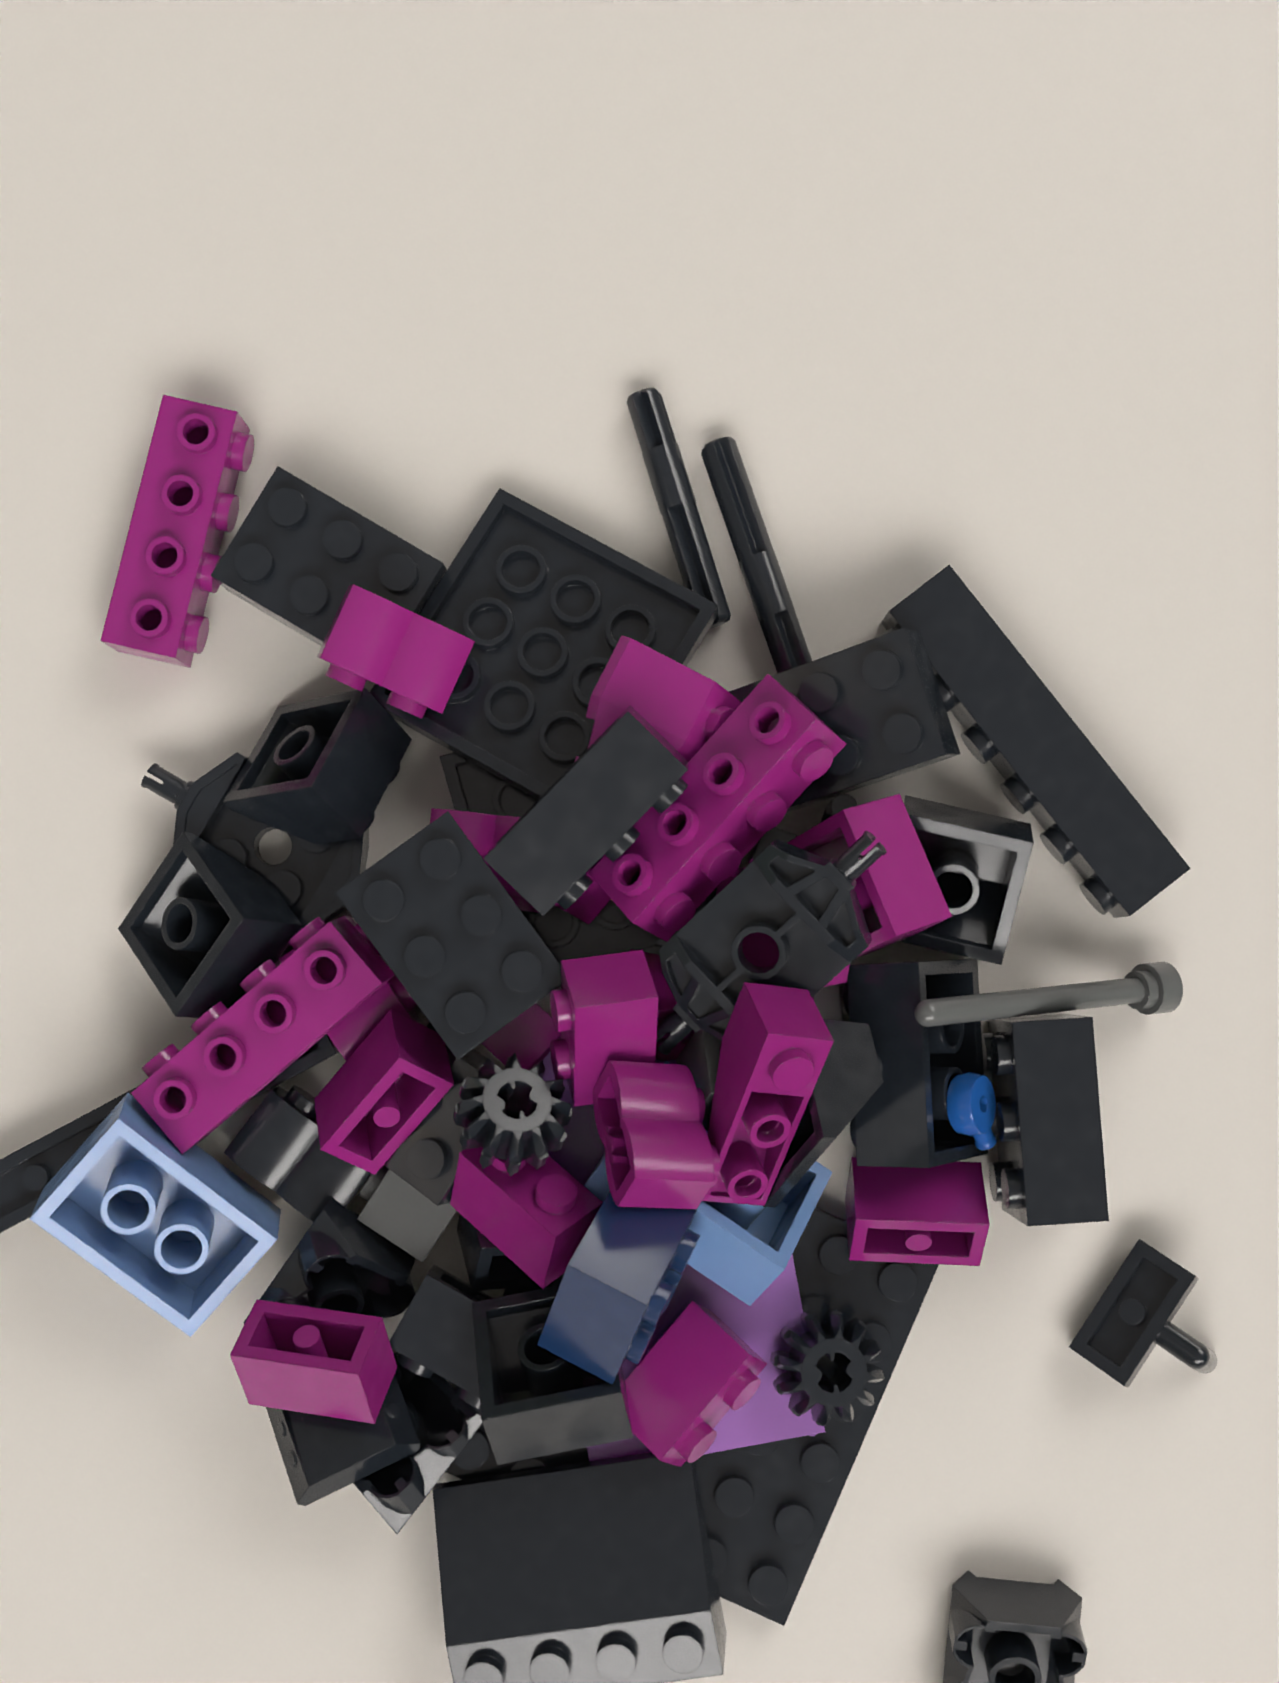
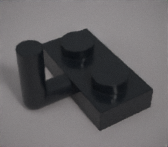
[1069,1239,1217,1388]

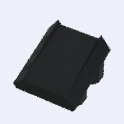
[243,1197,416,1324]
[353,1352,483,1534]
[266,1357,420,1506]
[943,1570,1087,1683]

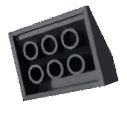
[433,1452,727,1683]

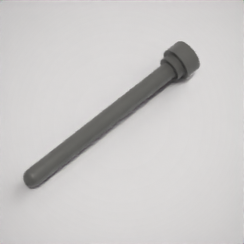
[914,962,1183,1027]

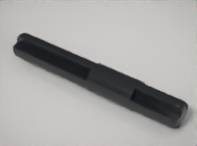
[627,388,731,628]
[701,437,812,674]

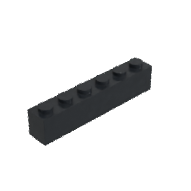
[881,565,1191,918]

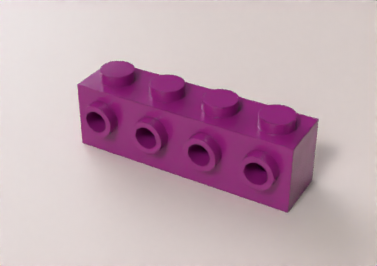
[100,395,254,668]
[589,674,846,942]
[131,915,395,1154]

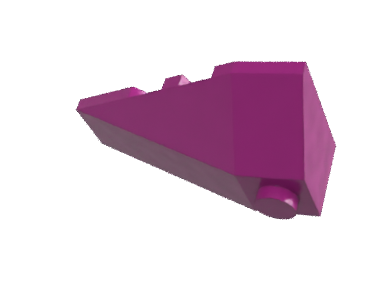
[554,635,742,924]

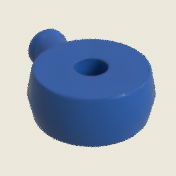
[946,1072,997,1150]

